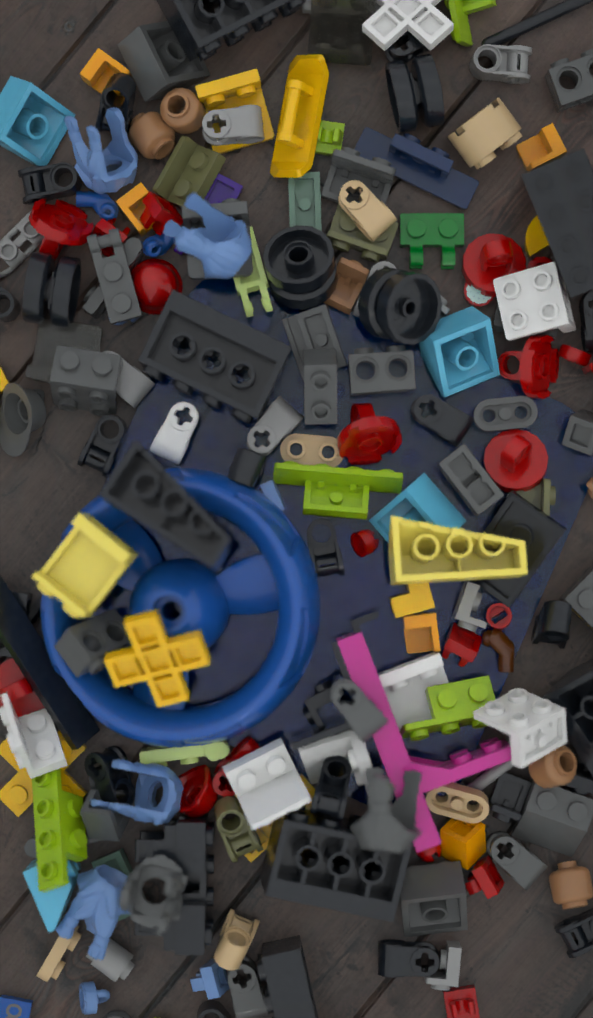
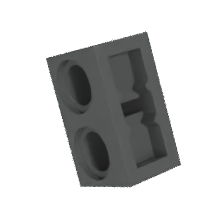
[545,48,593,113]
[348,345,416,396]
[303,349,337,425]
[436,444,504,516]
[54,609,132,678]

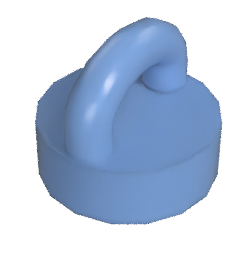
[79,981,110,1015]

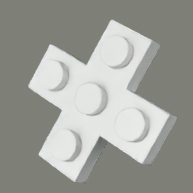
[362,0,454,51]

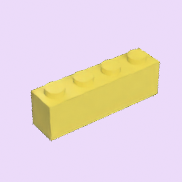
[388,516,528,585]

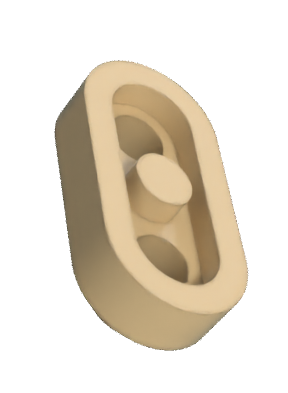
[280,433,343,467]
[426,782,489,823]
[36,925,82,982]

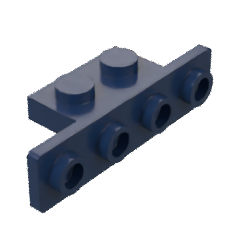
[354,127,479,210]

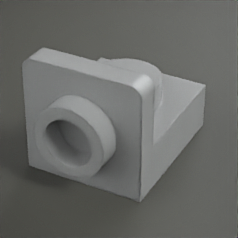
[452,581,487,632]
[424,940,462,991]

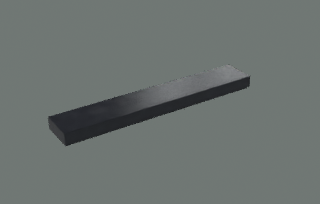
[0,575,100,750]

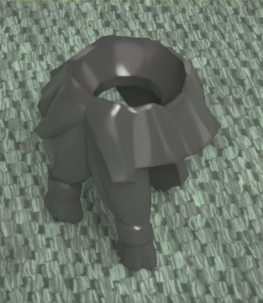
[350,767,422,854]
[119,855,188,936]

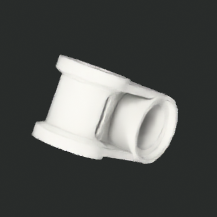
[149,402,200,465]

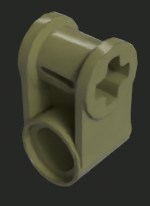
[214,796,263,863]

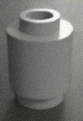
[86,938,135,982]

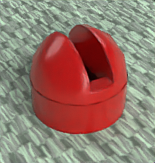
[351,529,379,557]
[486,603,512,630]
[413,844,442,863]

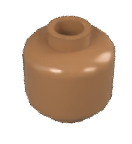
[160,87,206,134]
[128,111,176,160]
[528,745,577,788]
[549,860,593,910]

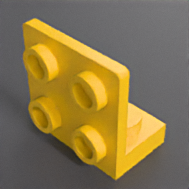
[195,68,275,154]

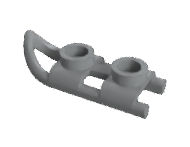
[0,211,44,278]

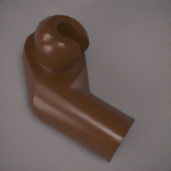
[482,629,515,672]

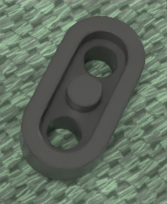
[472,396,538,432]

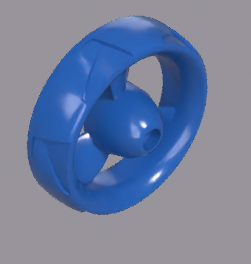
[40,468,321,748]

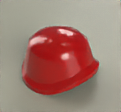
[131,258,183,314]
[178,765,218,818]

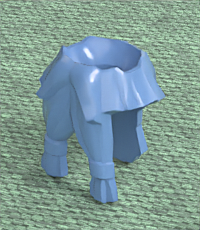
[64,107,138,194]
[163,192,252,279]
[90,759,184,825]
[55,864,130,960]

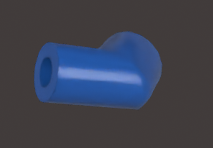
[76,191,119,221]
[143,233,175,258]

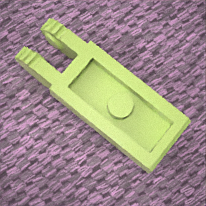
[233,226,273,318]
[139,740,230,767]

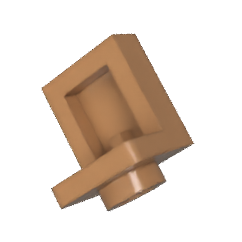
[324,257,370,315]

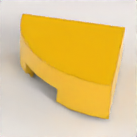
[524,215,549,258]

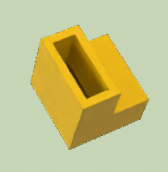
[389,583,435,618]

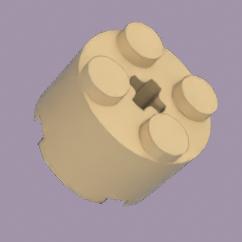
[447,97,522,170]

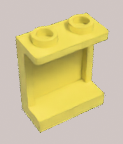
[31,513,139,619]

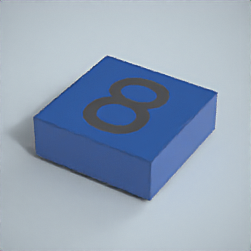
[0,994,33,1018]

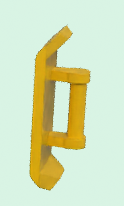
[270,54,329,178]

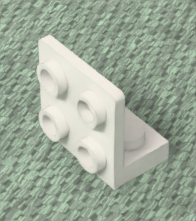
[493,261,576,341]
[377,652,449,732]
[473,688,567,769]
[0,692,68,779]
[298,730,373,795]
[222,738,311,830]

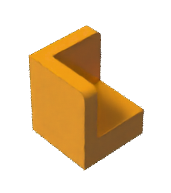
[80,48,132,96]
[516,123,567,172]
[116,182,155,237]
[402,612,441,654]
[440,818,487,870]

